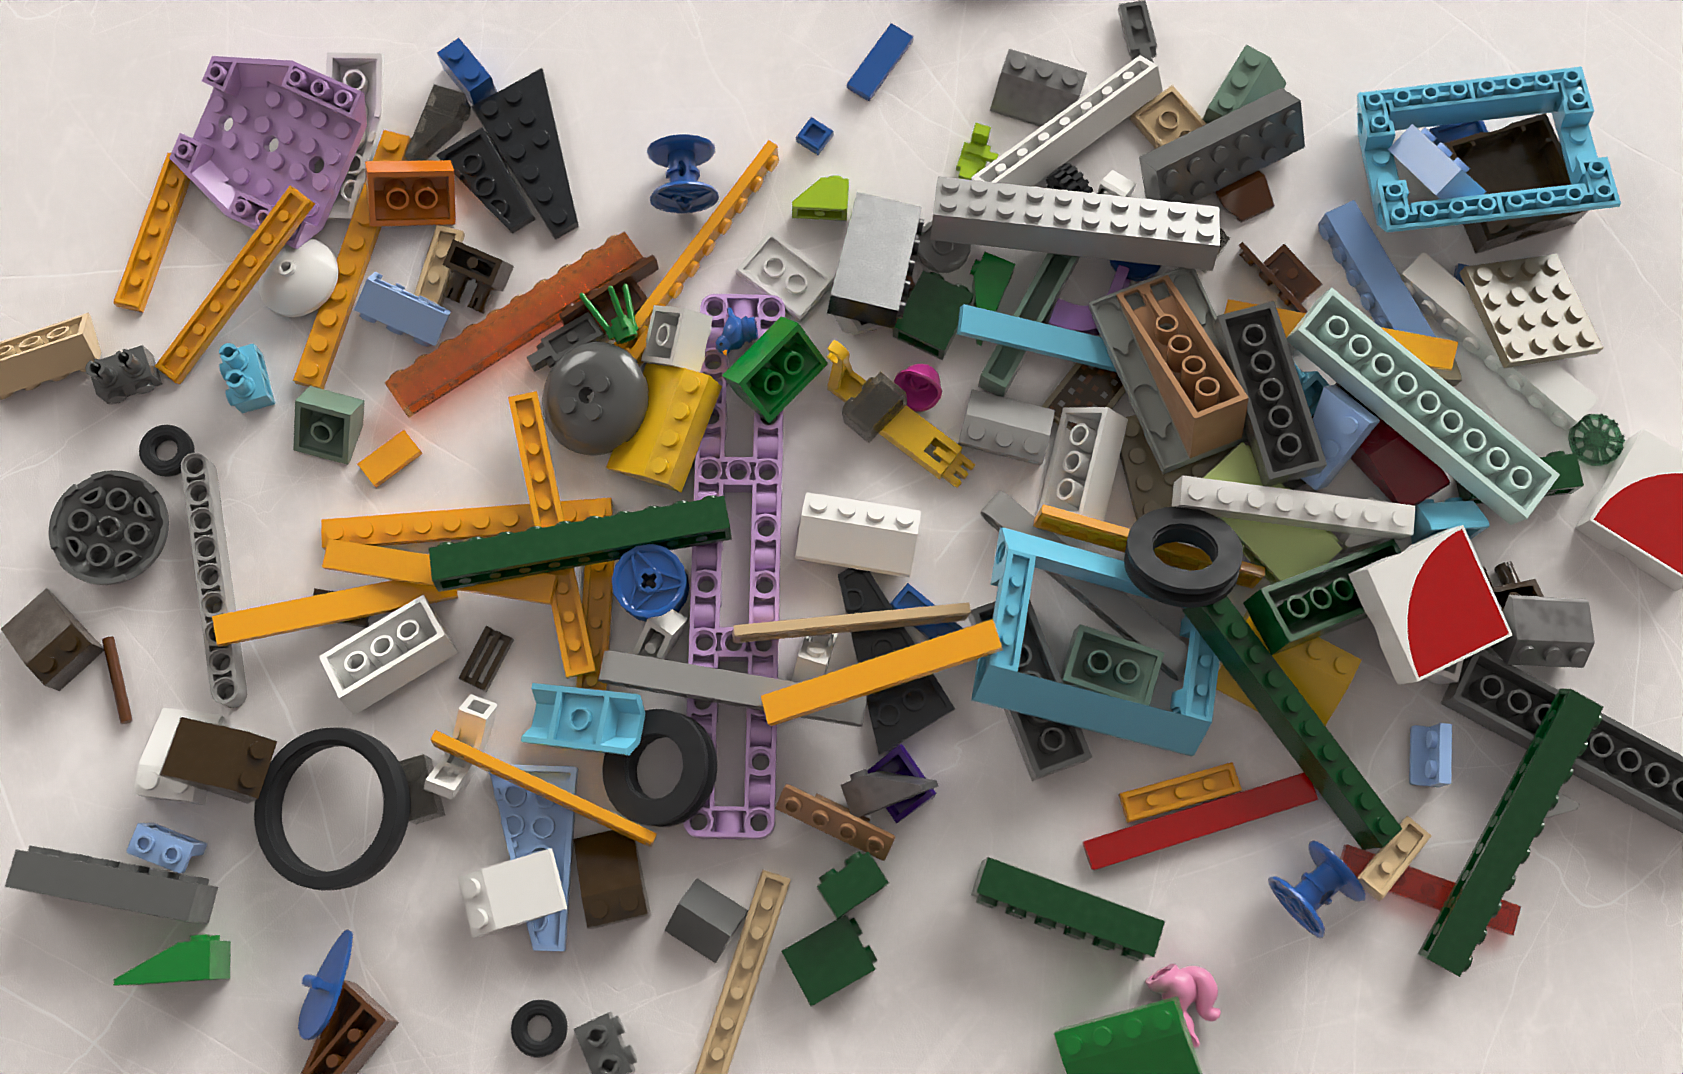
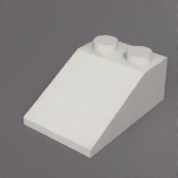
[132,708,223,805]
[458,849,568,938]

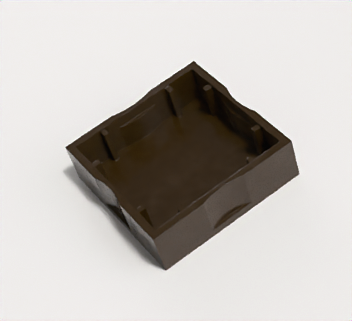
[1444,113,1589,254]

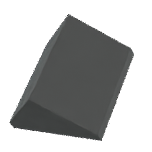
[664,878,748,963]

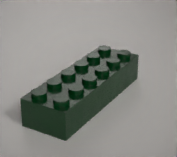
[1243,538,1402,655]
[971,857,1165,961]

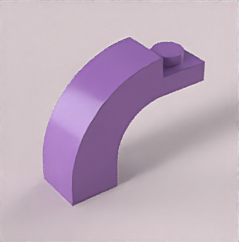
[1048,265,1131,336]

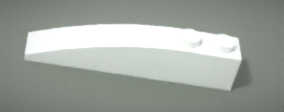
[326,52,384,219]

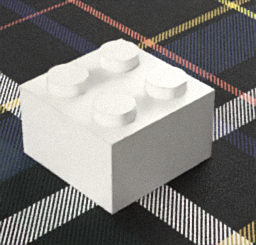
[641,305,713,372]

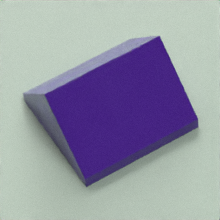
[867,744,937,824]

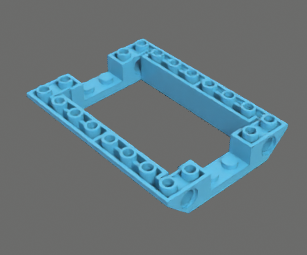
[1357,66,1621,233]
[971,527,1220,756]

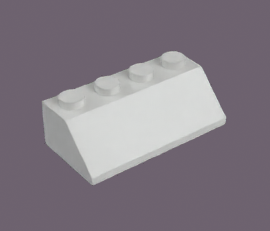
[1037,407,1128,521]
[795,492,921,578]
[319,595,459,715]

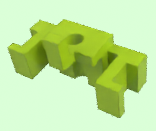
[956,123,998,180]

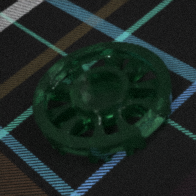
[1568,414,1625,466]

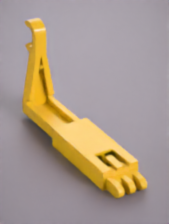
[827,340,975,488]

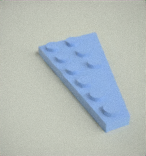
[489,764,578,952]

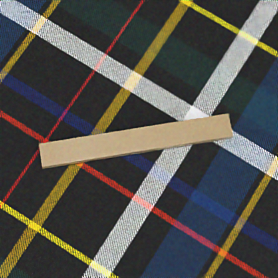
[732,602,971,643]
[695,869,791,1074]

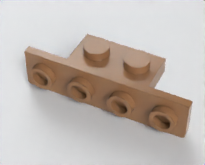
[775,784,895,861]

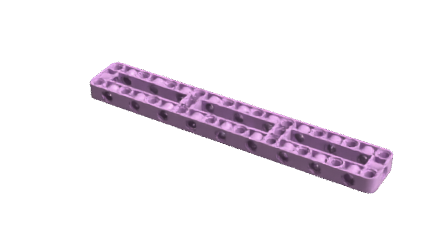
[683,294,786,840]

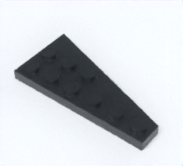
[471,68,579,240]

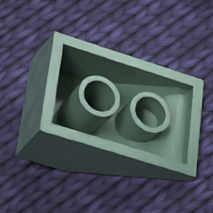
[1060,624,1165,706]

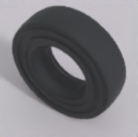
[139,424,195,477]
[511,1000,568,1057]

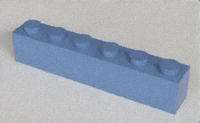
[1318,200,1436,337]

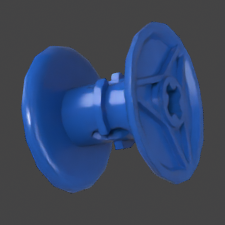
[647,134,719,214]
[612,544,690,622]
[1268,840,1366,938]

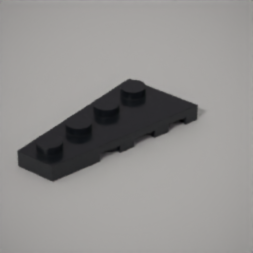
[436,127,536,234]

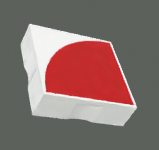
[1575,429,1683,591]
[1348,525,1513,685]

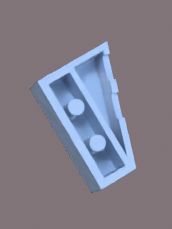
[1388,124,1486,199]
[354,272,451,347]
[1301,385,1380,491]

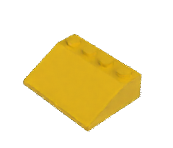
[606,363,722,493]
[1216,611,1362,726]

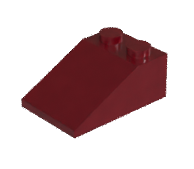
[1350,418,1450,506]

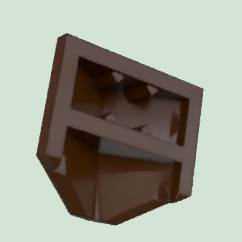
[1215,170,1275,223]

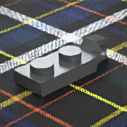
[1118,0,1157,62]
[527,312,605,372]

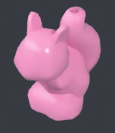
[1145,963,1221,1048]

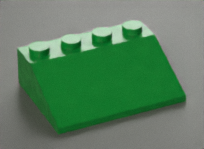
[1054,996,1202,1074]

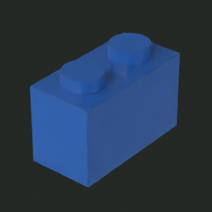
[437,38,497,105]

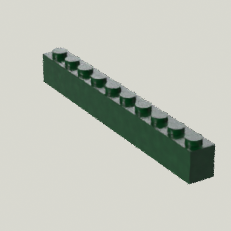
[429,495,732,592]
[1182,596,1402,850]
[1418,688,1604,977]

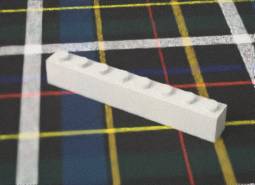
[971,55,1163,187]
[1400,251,1599,431]
[1172,476,1415,540]

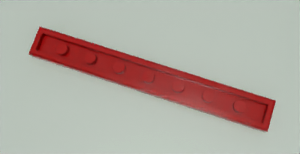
[1082,773,1318,871]

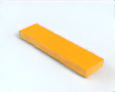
[1118,762,1242,823]

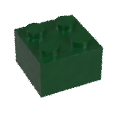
[817,851,889,920]

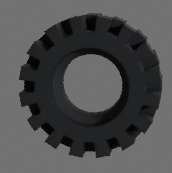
[1046,163,1093,193]

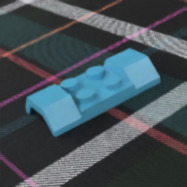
[521,683,646,755]

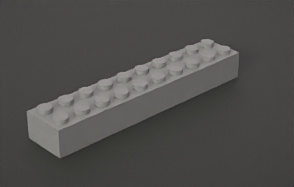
[930,176,1220,271]

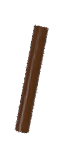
[102,636,133,724]

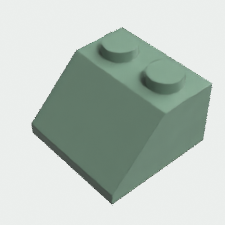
[293,386,365,465]

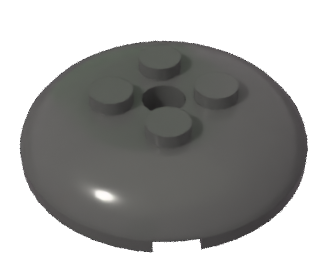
[542,342,649,456]
[49,470,169,585]

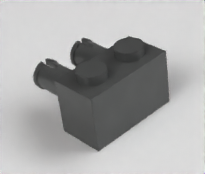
[85,345,162,404]
[573,1012,637,1074]

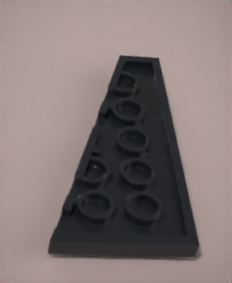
[838,568,955,756]

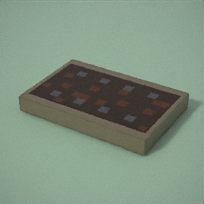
[1041,363,1126,431]

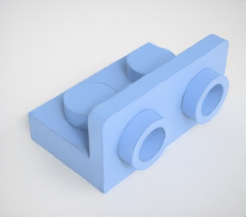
[1409,723,1452,788]
[127,822,208,873]

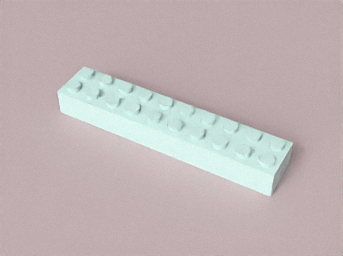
[1286,287,1560,525]

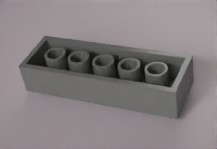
[1139,88,1305,204]
[1213,301,1327,487]
[968,599,1092,781]
[5,845,218,923]

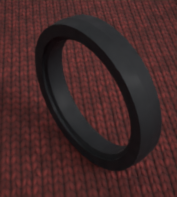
[254,727,410,891]

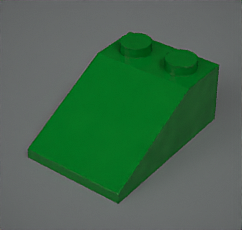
[113,934,231,986]

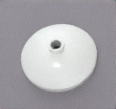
[258,239,338,317]

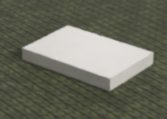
[735,230,835,323]

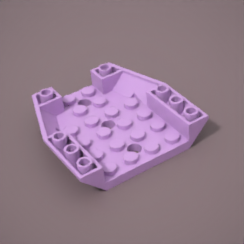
[169,56,367,249]

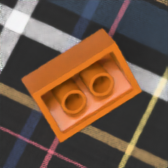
[365,160,456,227]

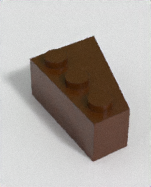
[301,980,399,1074]

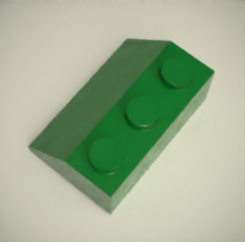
[722,316,828,423]

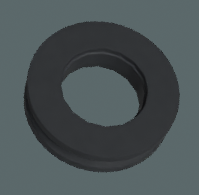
[1124,507,1243,608]
[602,709,717,827]

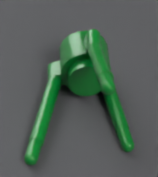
[579,284,639,344]

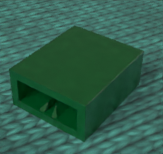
[892,270,974,360]
[781,914,878,1006]

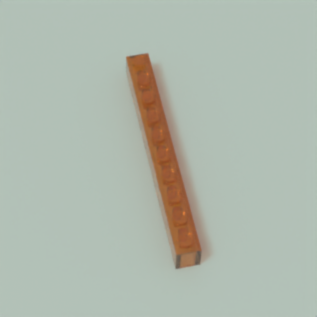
[384,231,643,418]

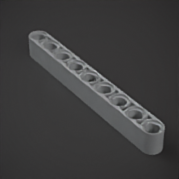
[181,453,247,708]
[980,491,1188,681]
[598,650,867,727]

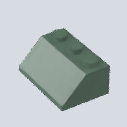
[1203,44,1287,124]

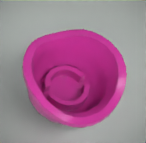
[893,364,942,412]

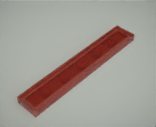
[1340,844,1521,935]

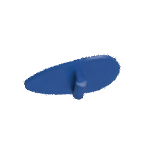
[298,930,353,1040]

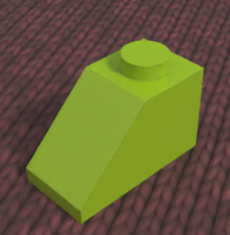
[792,175,849,221]

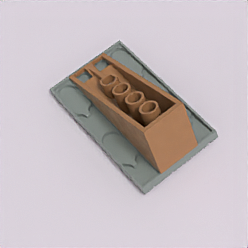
[1089,267,1249,474]

